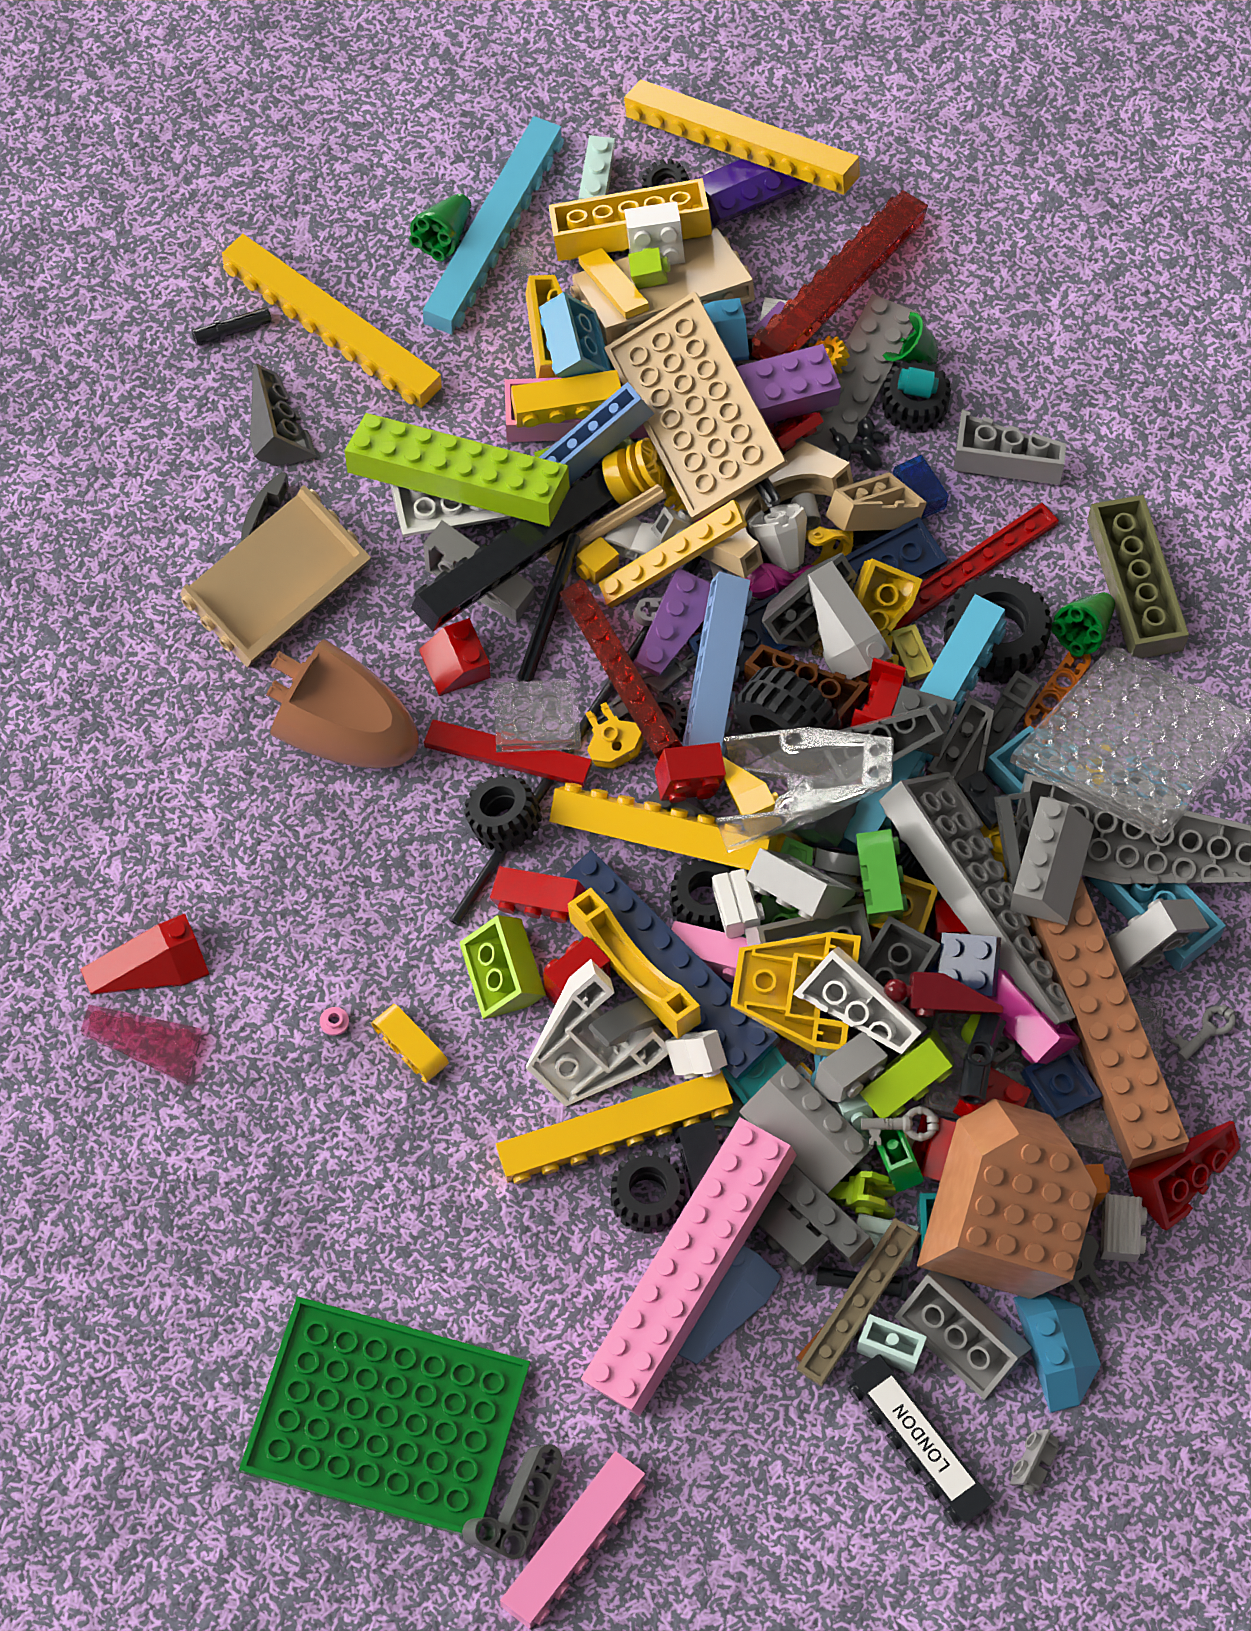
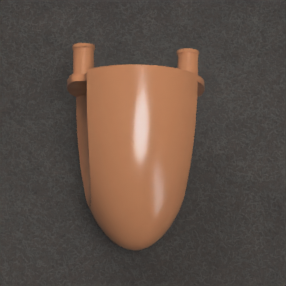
[266,639,419,768]

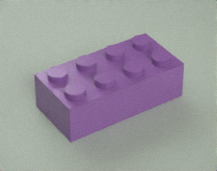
[737,344,841,424]

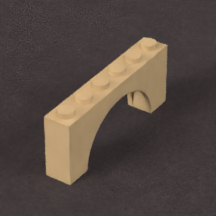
[699,440,853,579]

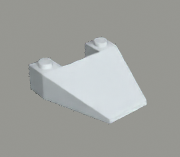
[526,959,669,1107]

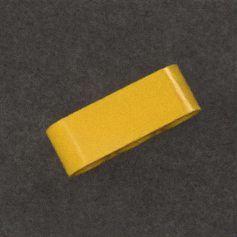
[371,1004,449,1083]

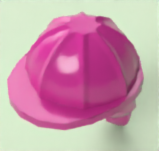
[741,563,815,599]

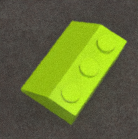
[459,915,546,1019]
[859,1028,954,1119]

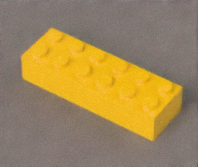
[549,178,712,261]

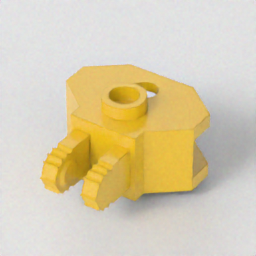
[585,702,645,770]

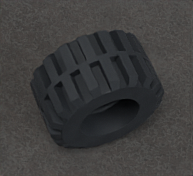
[882,360,951,433]
[464,774,542,852]
[670,858,732,932]
[610,1151,686,1234]

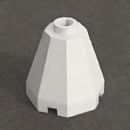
[747,503,807,573]

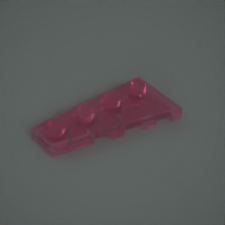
[80,1005,202,1085]

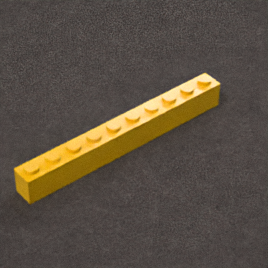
[624,80,860,195]
[222,234,442,408]

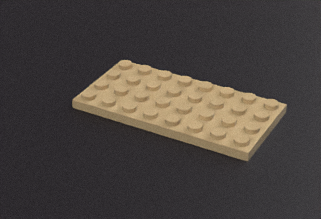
[604,291,788,521]

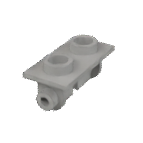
[1009,1429,1060,1495]

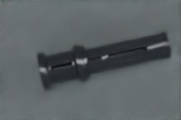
[816,1266,909,1302]

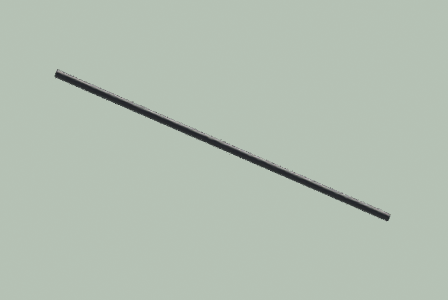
[449,556,702,926]

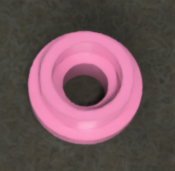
[320,1007,349,1036]

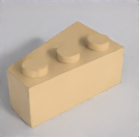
[825,472,927,531]

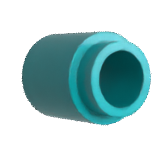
[898,367,939,398]

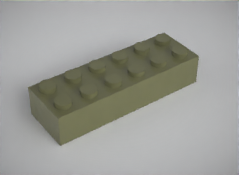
[1087,495,1189,660]

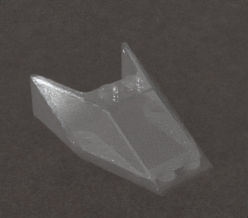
[717,727,894,853]

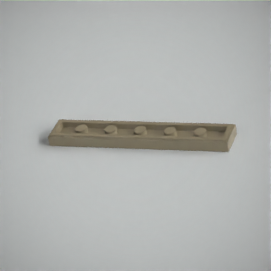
[796,1218,921,1387]

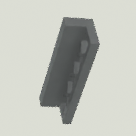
[994,791,1034,891]

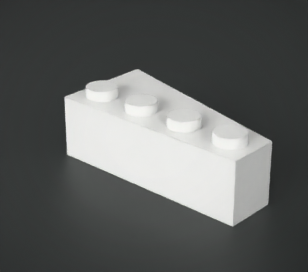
[793,947,927,1054]

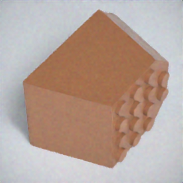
[917,1099,1097,1299]

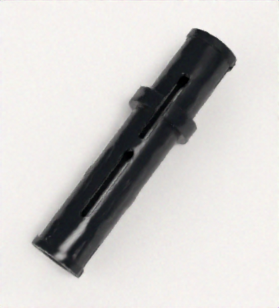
[191,306,272,346]

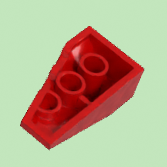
[80,913,210,995]
[1128,1121,1241,1231]

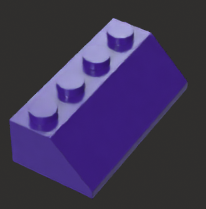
[693,159,808,227]

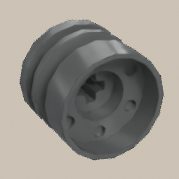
[814,848,865,907]

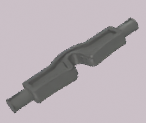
[597,652,697,725]

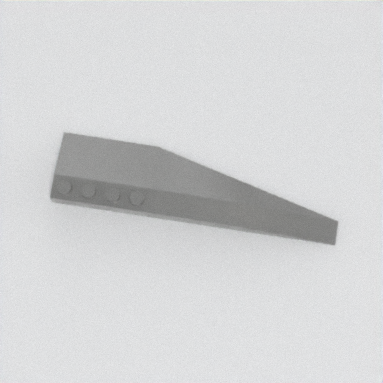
[1015,773,1251,884]

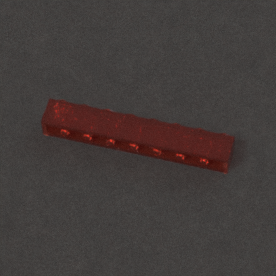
[559,578,683,760]

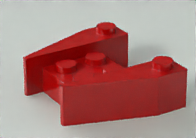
[851,658,907,785]

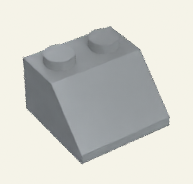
[813,1032,888,1103]

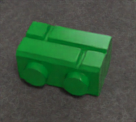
[875,1129,924,1192]

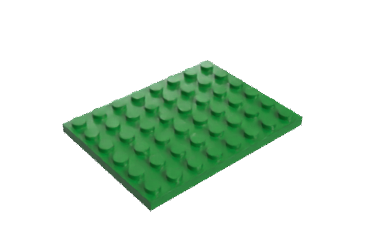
[239,1296,530,1536]

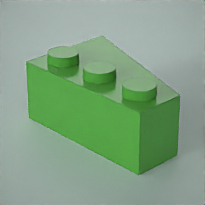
[856,829,908,924]

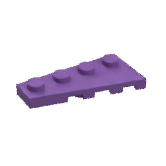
[633,568,711,676]

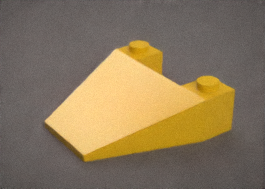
[723,757,787,852]
[731,932,861,1056]

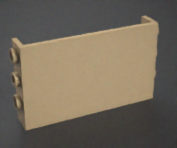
[570,228,755,346]
[180,485,371,667]

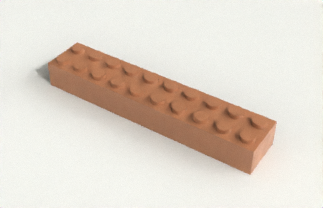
[1027,877,1189,1170]

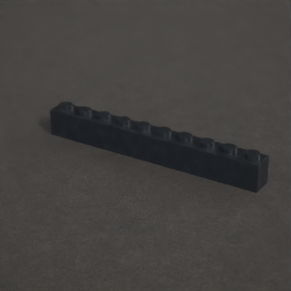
[411,465,619,632]

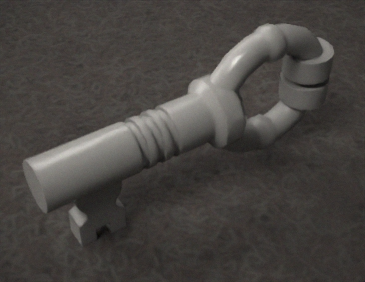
[1170,1004,1236,1062]
[861,1106,939,1146]

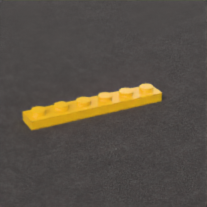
[598,500,748,608]

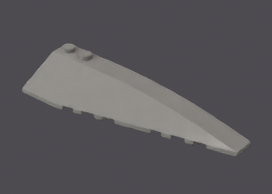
[879,772,1075,1025]

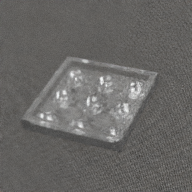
[493,679,581,752]

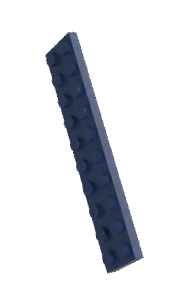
[687,517,948,676]
[563,849,781,1081]

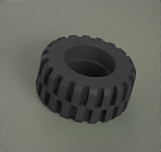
[943,574,1052,683]
[733,666,842,771]

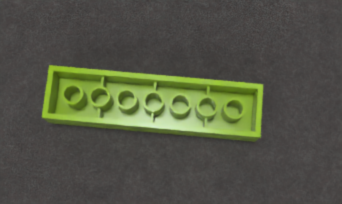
[344,413,570,526]

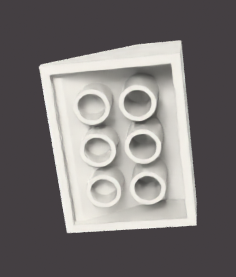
[390,484,510,537]

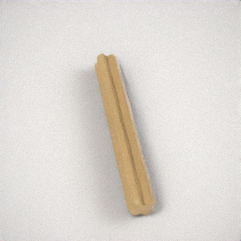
[546,484,666,565]

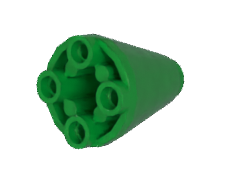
[409,193,472,262]
[1051,592,1115,657]

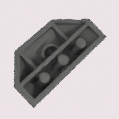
[762,553,857,648]

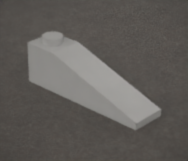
[807,561,893,680]

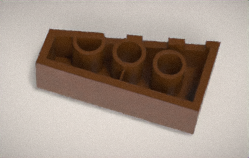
[744,644,869,729]

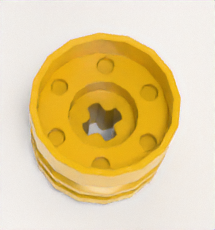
[602,437,672,506]

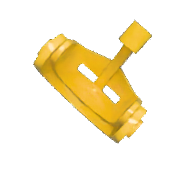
[805,526,853,565]

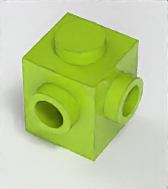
[628,247,671,290]

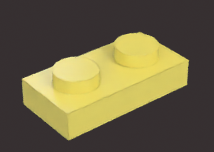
[889,624,934,683]

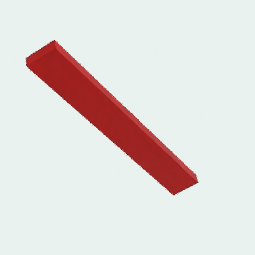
[888,502,1059,635]

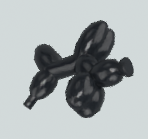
[829,417,890,471]

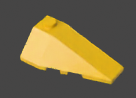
[853,559,923,639]

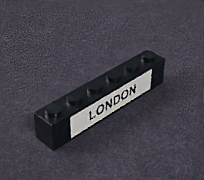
[847,1354,994,1530]

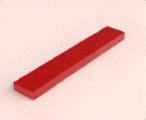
[424,719,592,788]

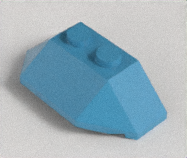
[1013,1292,1101,1413]

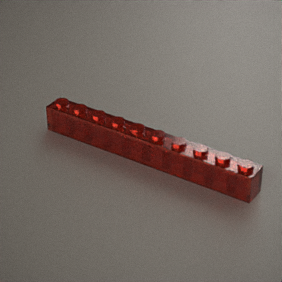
[752,190,928,360]

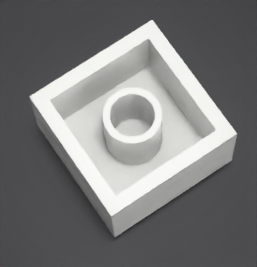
[624,202,685,265]

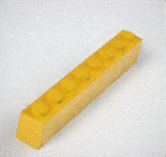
[549,783,778,870]
[495,1070,733,1184]

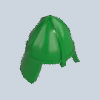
[882,312,939,366]

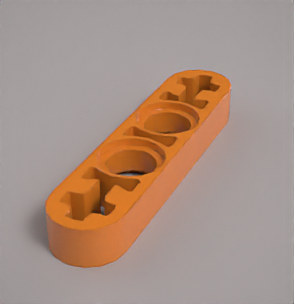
[1023,652,1091,735]

